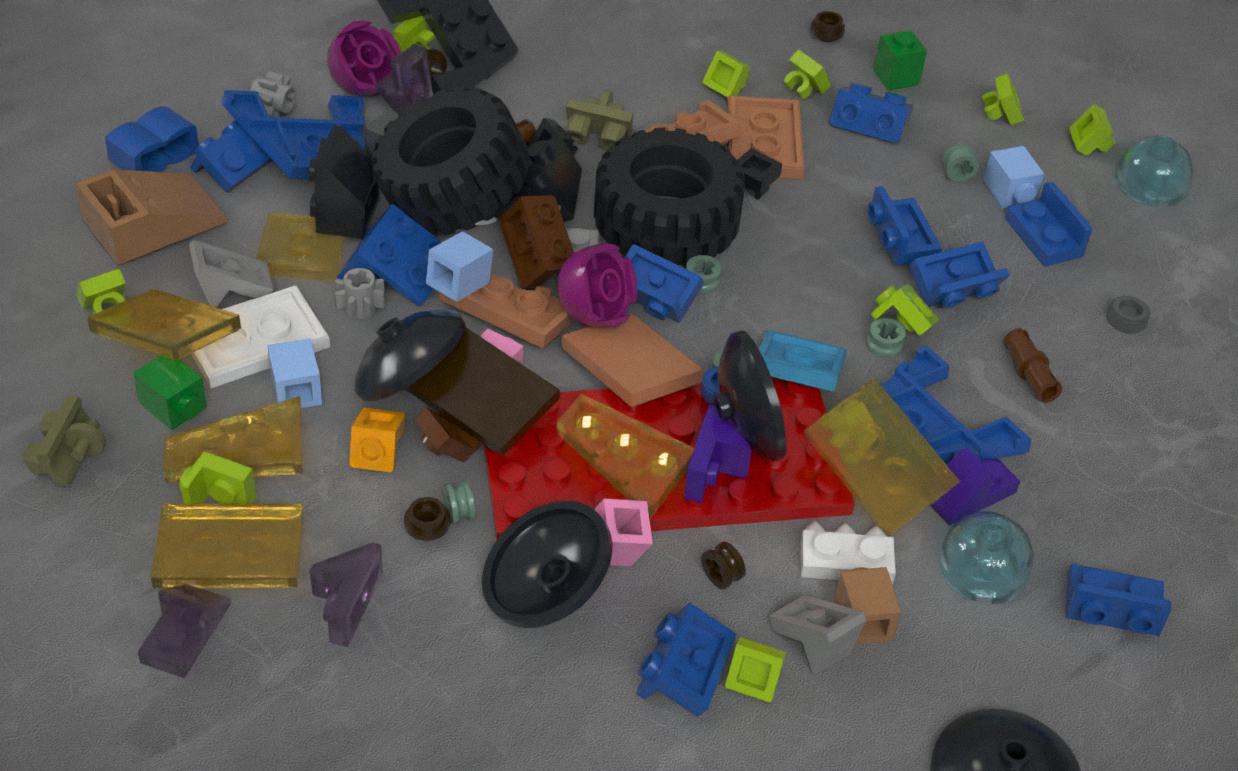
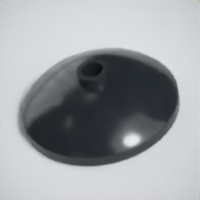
[354,309,466,402]
[714,330,786,462]
[482,501,613,628]
[930,709,1081,771]

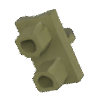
[566,90,634,150]
[23,396,106,487]

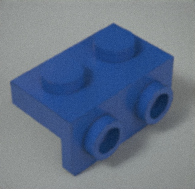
[830,82,914,143]
[190,119,273,193]
[867,186,942,266]
[909,241,1010,308]
[624,244,704,323]

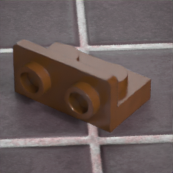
[498,195,574,291]

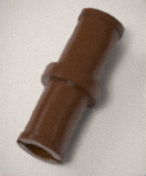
[1003,328,1062,403]

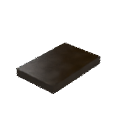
[405,327,560,457]

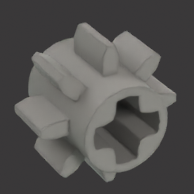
[250,70,296,118]
[335,268,385,319]

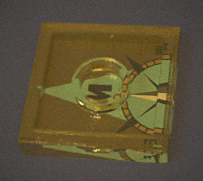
[256,212,346,281]

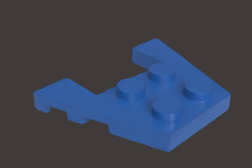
[221,90,365,180]
[857,345,1032,472]

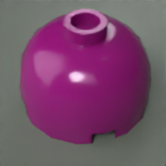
[327,20,403,97]
[558,244,637,327]

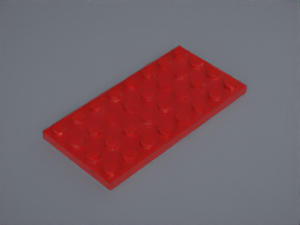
[483,377,855,541]

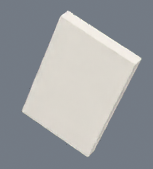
[178,285,330,389]

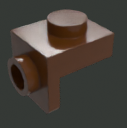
[414,407,483,462]

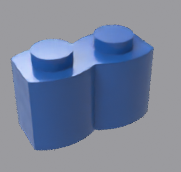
[105,106,199,172]

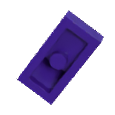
[684,405,751,503]
[921,447,1020,526]

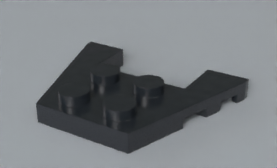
[377,0,519,95]

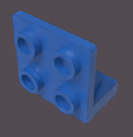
[337,204,442,306]

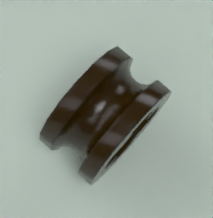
[701,542,746,589]

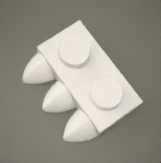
[800,520,896,585]

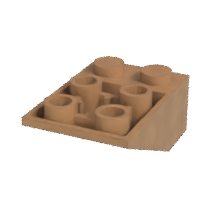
[75,169,228,265]

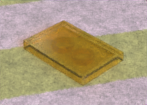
[87,288,241,360]
[804,378,960,537]
[151,504,304,588]

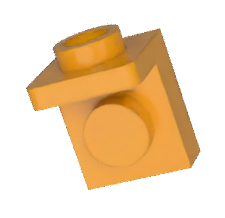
[349,407,406,472]

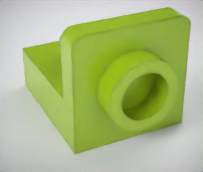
[871,284,940,336]
[179,451,257,514]

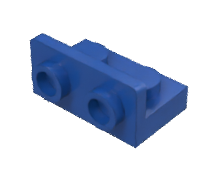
[1004,182,1092,267]
[1066,564,1171,636]
[636,603,736,717]

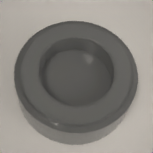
[1107,296,1150,334]

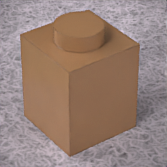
[834,567,901,645]

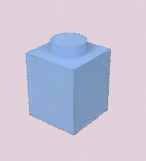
[983,146,1044,209]
[426,231,494,302]
[267,338,322,412]

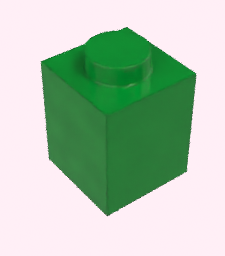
[873,31,927,91]
[133,351,207,430]

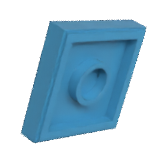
[758,330,847,392]

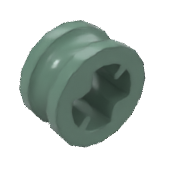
[942,144,980,182]
[686,255,722,294]
[866,318,906,358]
[443,480,476,524]

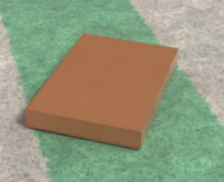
[727,96,805,180]
[562,313,703,407]

